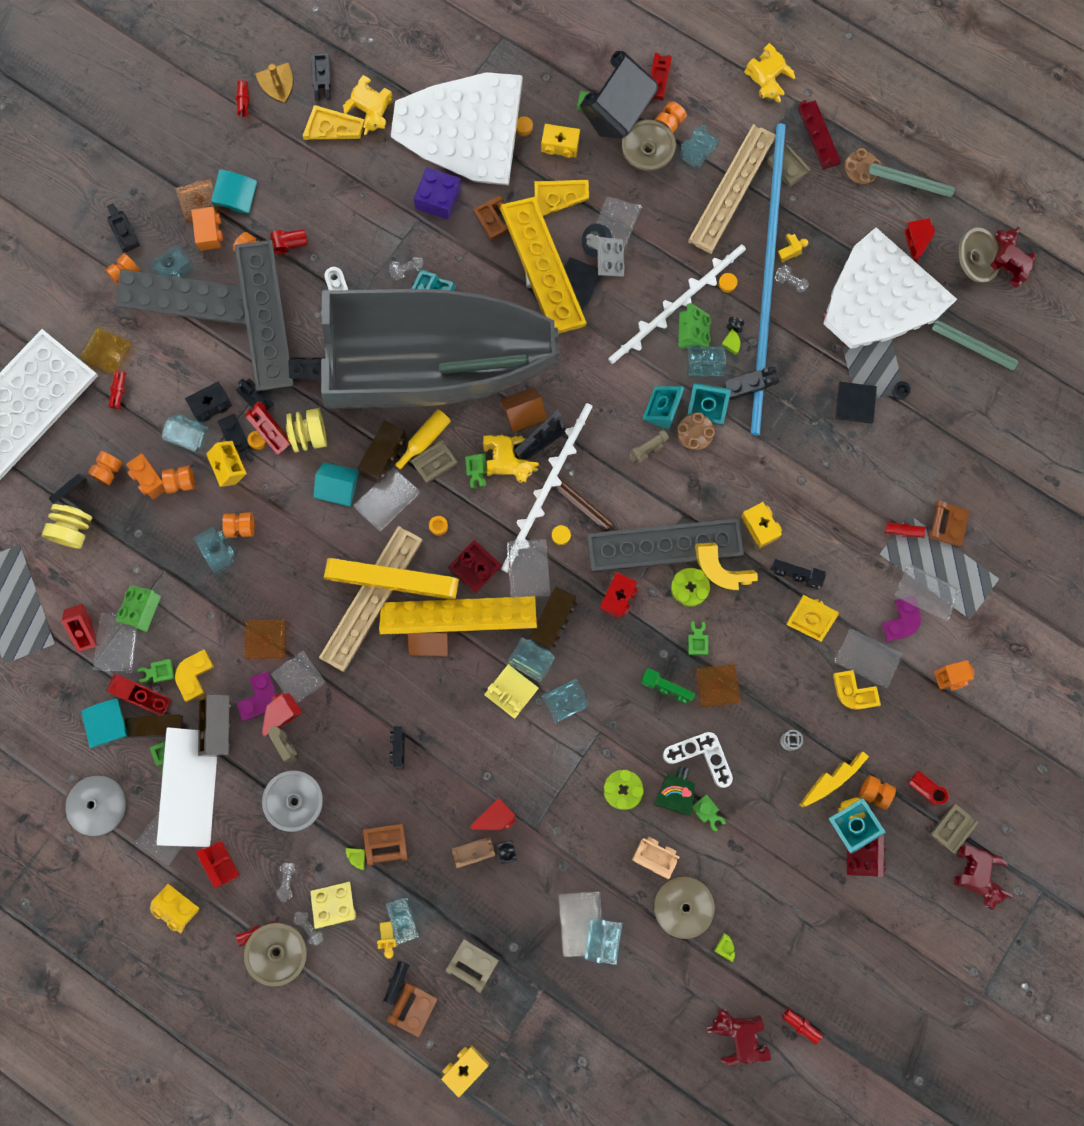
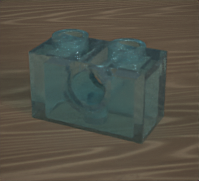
[148,244,195,278]
[193,527,236,574]
[385,897,419,944]

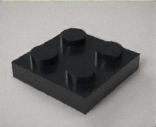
[389,726,405,770]

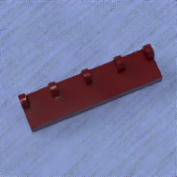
[798,100,841,170]

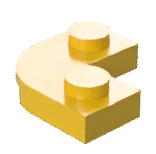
[175,650,214,703]
[833,670,881,710]

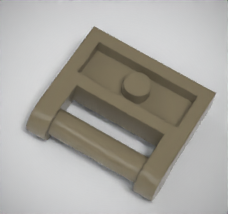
[629,430,669,464]
[268,726,297,764]
[445,939,499,993]

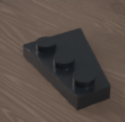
[514,409,566,460]

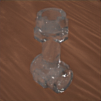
[389,256,424,280]
[775,265,810,293]
[276,862,296,902]
[293,911,324,947]

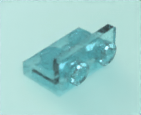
[680,123,719,169]
[687,347,726,376]

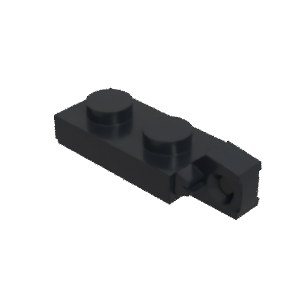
[107,203,140,253]

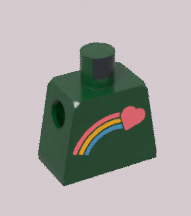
[653,766,695,816]

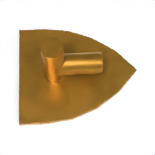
[255,63,293,103]

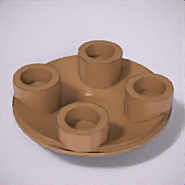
[845,148,881,184]
[677,413,715,450]

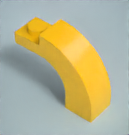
[695,543,758,590]

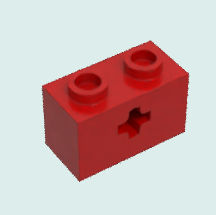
[599,572,638,619]

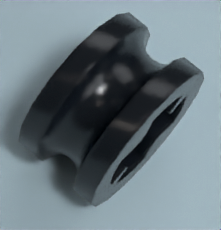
[726,317,745,333]
[892,381,911,400]

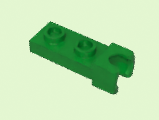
[640,668,695,704]

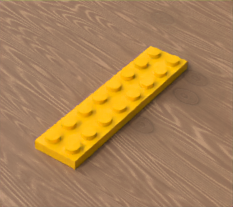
[500,197,587,334]
[379,596,537,634]

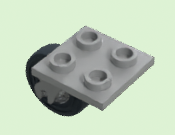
[582,223,625,277]

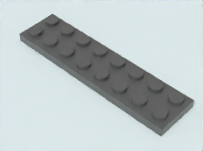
[235,240,294,392]
[115,269,246,325]
[587,518,744,572]

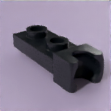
[770,559,827,589]
[497,840,517,864]

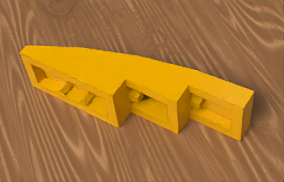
[799,752,869,807]

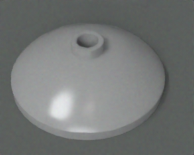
[262,771,323,832]
[66,776,127,836]

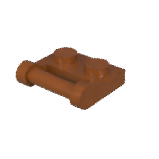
[473,196,509,241]
[928,501,970,547]
[363,824,408,866]
[386,982,438,1038]

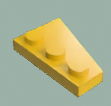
[303,105,365,140]
[534,180,589,216]

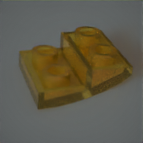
[80,326,132,375]

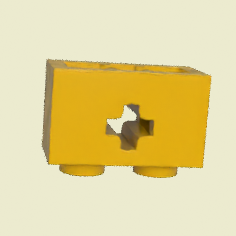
[541,124,580,158]
[206,441,247,487]
[741,502,782,549]
[441,1045,489,1097]

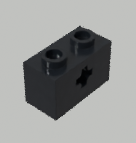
[185,381,232,423]

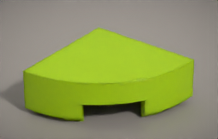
[721,329,740,356]
[346,848,366,870]
[714,933,735,962]

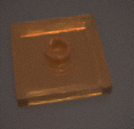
[175,178,221,222]
[245,620,286,659]
[696,664,741,708]

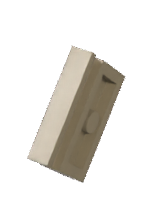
[767,144,811,187]
[411,440,458,484]
[930,804,979,854]

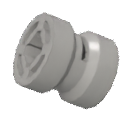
[780,730,803,751]

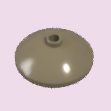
[622,120,676,171]
[958,228,1000,283]
[654,877,715,939]
[244,923,307,986]

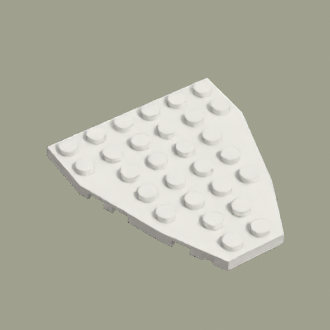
[391,72,523,186]
[823,228,957,349]

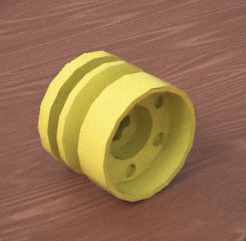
[286,408,327,453]
[41,504,92,549]

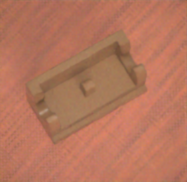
[452,837,496,868]

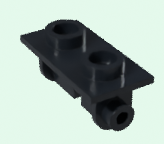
[236,378,274,410]

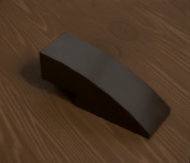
[125,714,183,738]

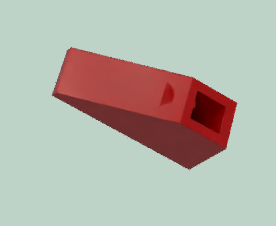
[105,673,172,715]

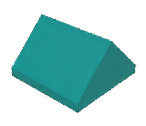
[687,383,731,424]
[642,386,684,430]
[313,462,359,507]
[829,798,886,854]

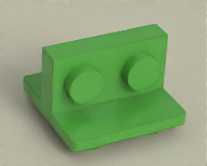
[679,303,711,350]
[116,585,161,632]

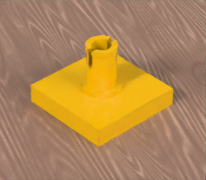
[786,595,839,642]

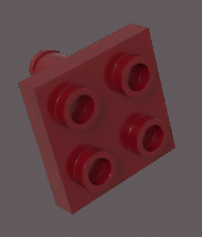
[448,540,502,594]
[847,835,886,877]

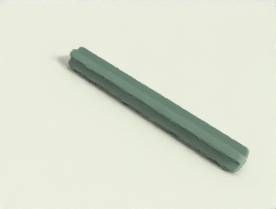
[868,163,955,197]
[932,320,1019,370]
[439,354,529,374]

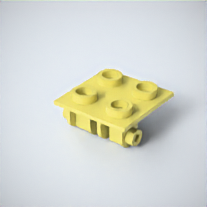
[484,664,539,719]
[310,882,357,929]

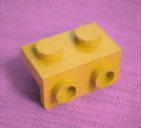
[150,884,199,933]

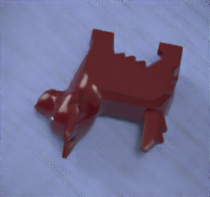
[990,227,1036,288]
[954,845,1013,910]
[706,1009,771,1067]

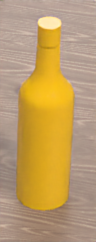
[395,409,451,470]

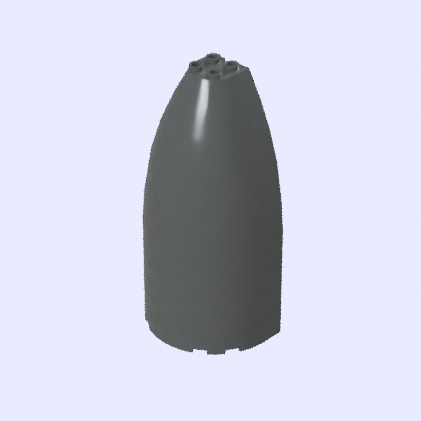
[321,289,559,409]

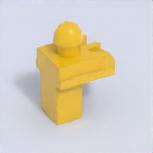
[778,233,809,262]
[377,921,398,959]

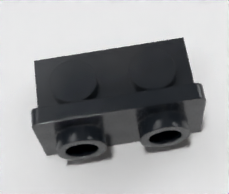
[288,357,325,379]

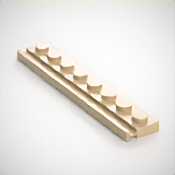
[688,124,776,254]
[319,526,423,672]

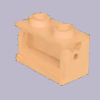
[632,837,680,879]

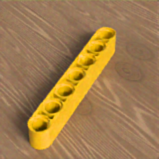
[324,558,459,599]

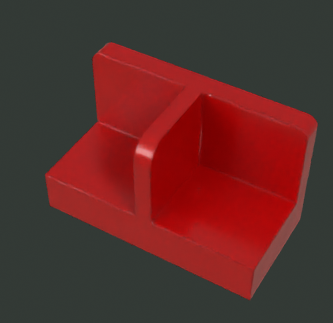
[196,841,239,888]

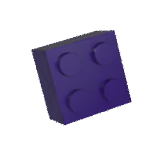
[414,167,461,219]

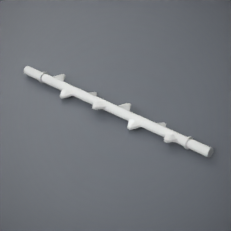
[608,244,746,364]
[501,403,593,573]

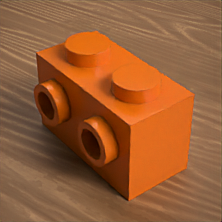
[191,207,223,251]
[126,453,165,499]
[934,660,974,691]

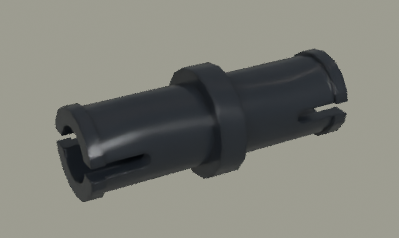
[383,960,410,1005]

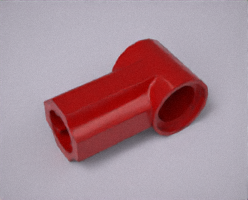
[270,229,308,254]
[908,770,949,806]

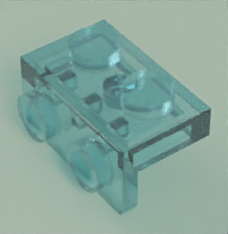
[161,414,208,452]
[507,638,555,683]
[542,679,589,723]
[585,918,622,965]

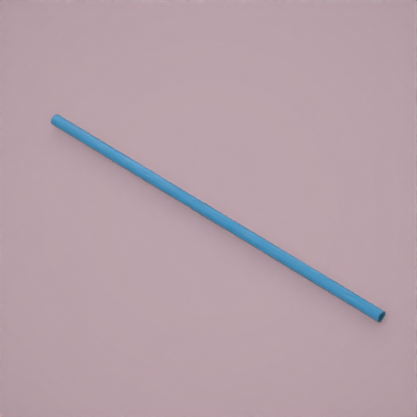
[751,123,786,436]

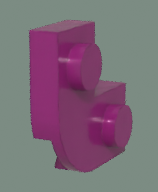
[882,595,921,642]
[236,671,276,722]

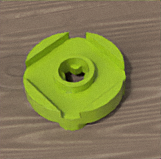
[671,568,710,607]
[604,770,644,810]

